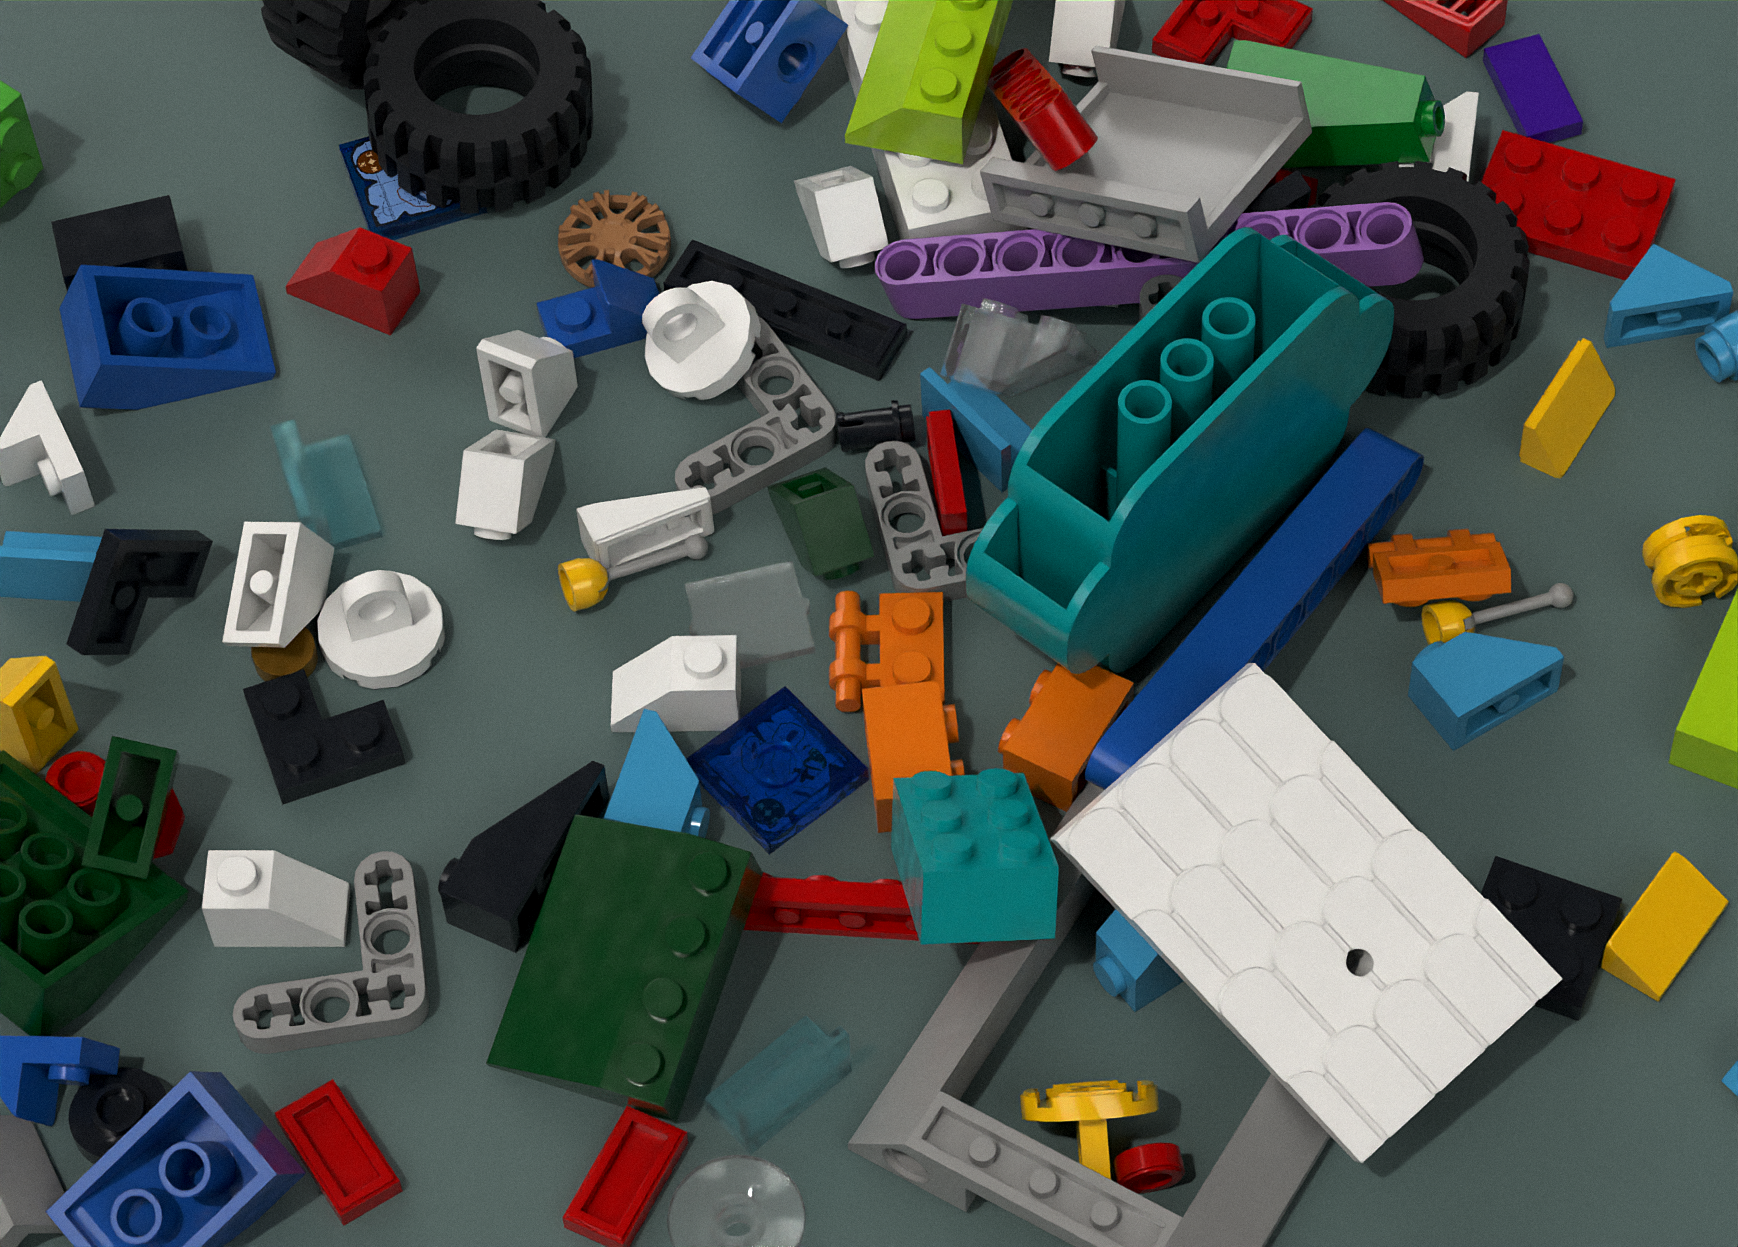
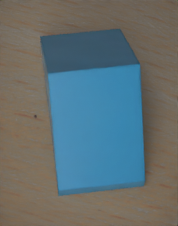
[1603,244,1733,348]

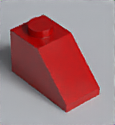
[285,227,421,336]

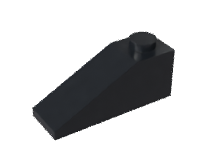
[438,761,610,953]

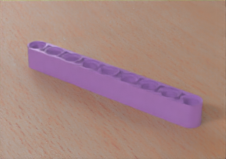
[875,202,1424,319]

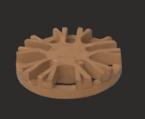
[558,190,671,288]

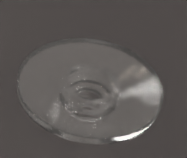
[667,1155,806,1247]

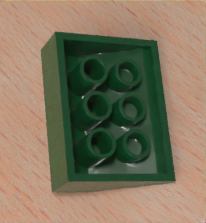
[0,750,189,1036]
[486,814,763,1124]

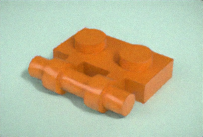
[1366,528,1511,607]
[829,591,945,712]

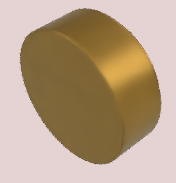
[251,627,318,681]

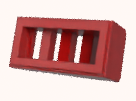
[1383,0,1508,58]

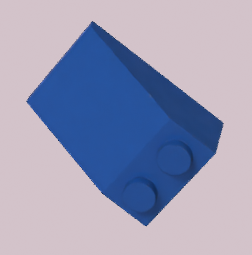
[59,265,276,410]
[46,1071,306,1247]

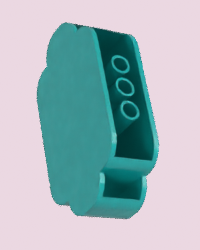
[966,227,1394,674]

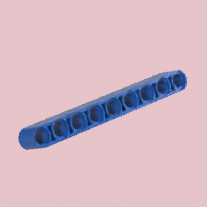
[1085,427,1425,790]

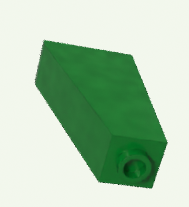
[1226,40,1445,168]

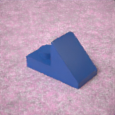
[537,259,659,358]
[0,1036,120,1126]

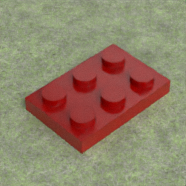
[1481,130,1676,281]

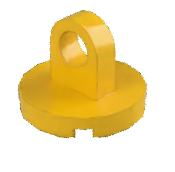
[1020,1080,1159,1180]

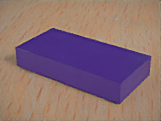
[1483,34,1583,143]

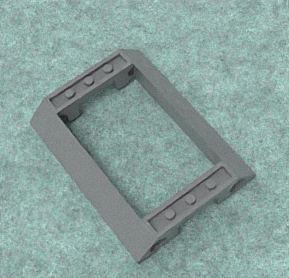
[848,781,1356,1247]

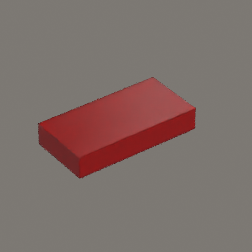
[926,409,967,536]
[274,1079,403,1226]
[562,1106,689,1247]

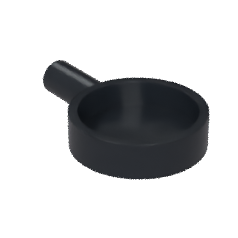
[68,1067,167,1164]

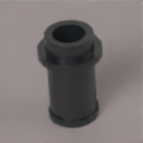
[837,400,916,452]

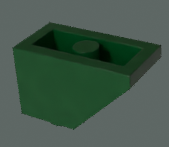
[767,467,874,580]
[81,736,180,879]

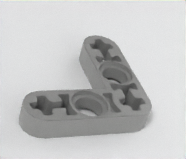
[675,316,837,515]
[865,441,983,602]
[233,851,429,1054]

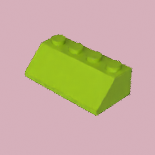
[845,0,1013,164]

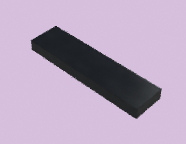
[663,239,907,381]

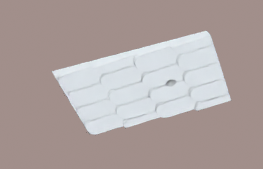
[1050,663,1563,1163]

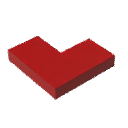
[1152,0,1313,66]

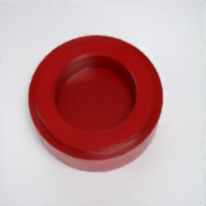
[45,751,106,814]
[1113,1143,1185,1194]

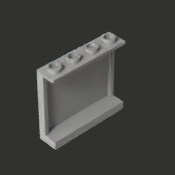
[980,46,1312,263]

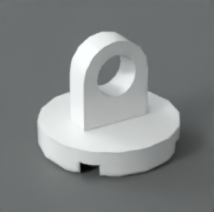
[642,281,761,400]
[317,570,445,689]

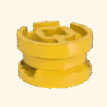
[1642,515,1738,608]

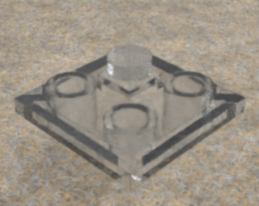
[940,298,1099,399]

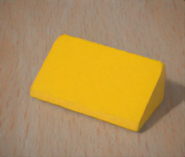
[1519,338,1615,478]
[1601,851,1729,1002]

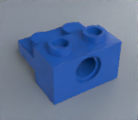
[691,0,849,123]

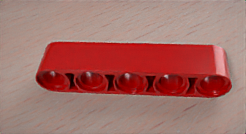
[987,48,1098,171]

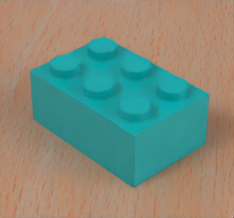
[891,768,1059,945]

